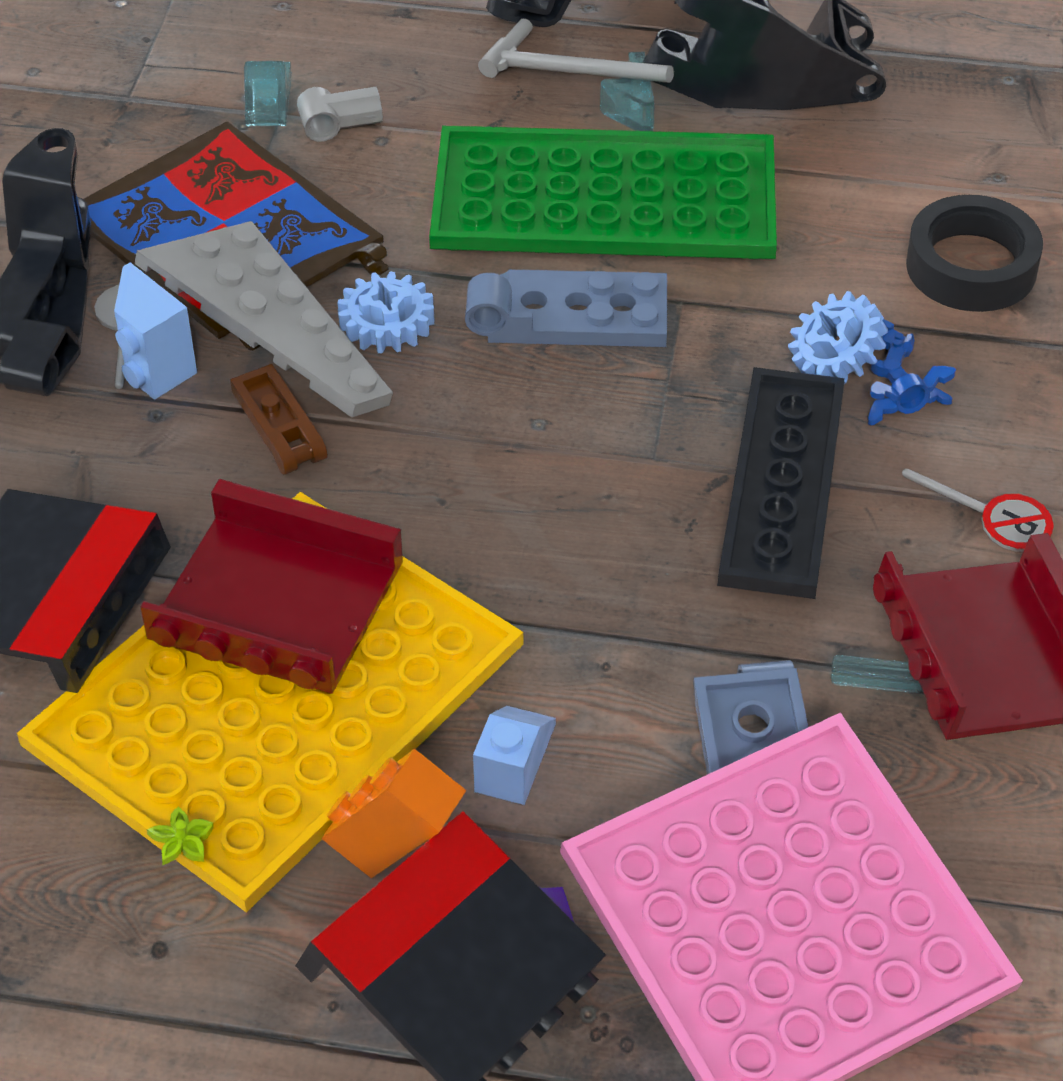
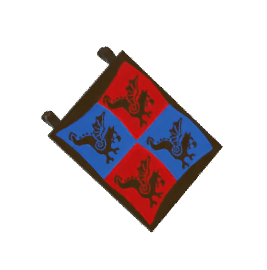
[83,121,389,351]

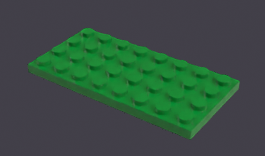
[429,125,777,259]

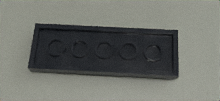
[717,367,845,599]

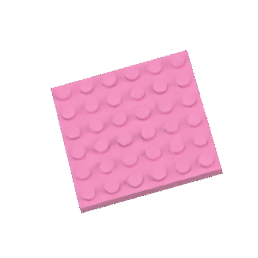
[560,712,1023,1081]

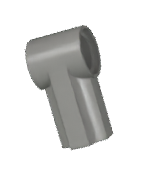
[297,87,383,142]

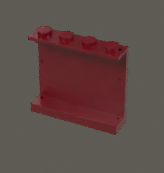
[140,479,403,694]
[873,533,1063,740]

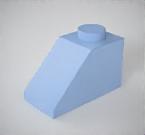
[473,706,556,805]

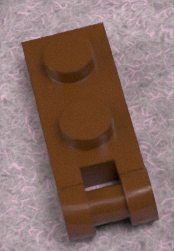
[230,364,328,475]

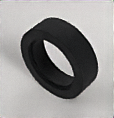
[906,194,1043,312]

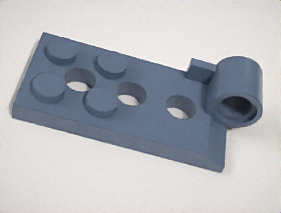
[465,269,667,347]
[693,660,808,775]

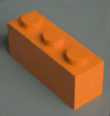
[321,748,467,879]

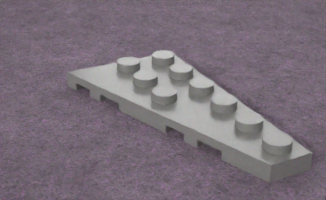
[135,221,393,417]

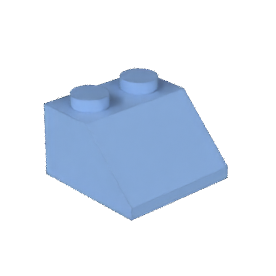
[114,262,197,400]

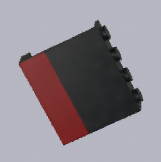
[0,489,171,693]
[295,811,606,1081]

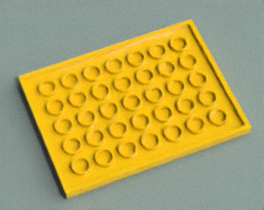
[17,492,524,913]

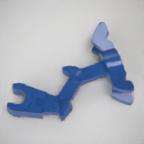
[868,319,956,426]

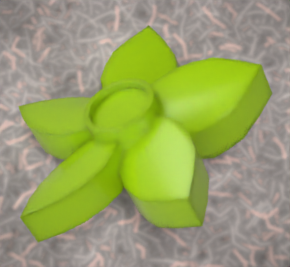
[147,807,213,865]

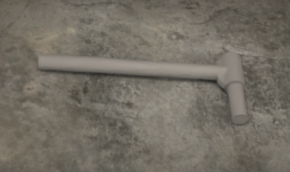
[478,18,674,83]

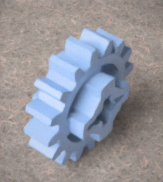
[337,271,435,353]
[788,291,888,384]

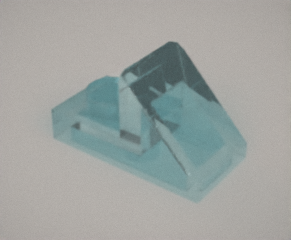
[600,51,654,131]
[244,61,292,126]

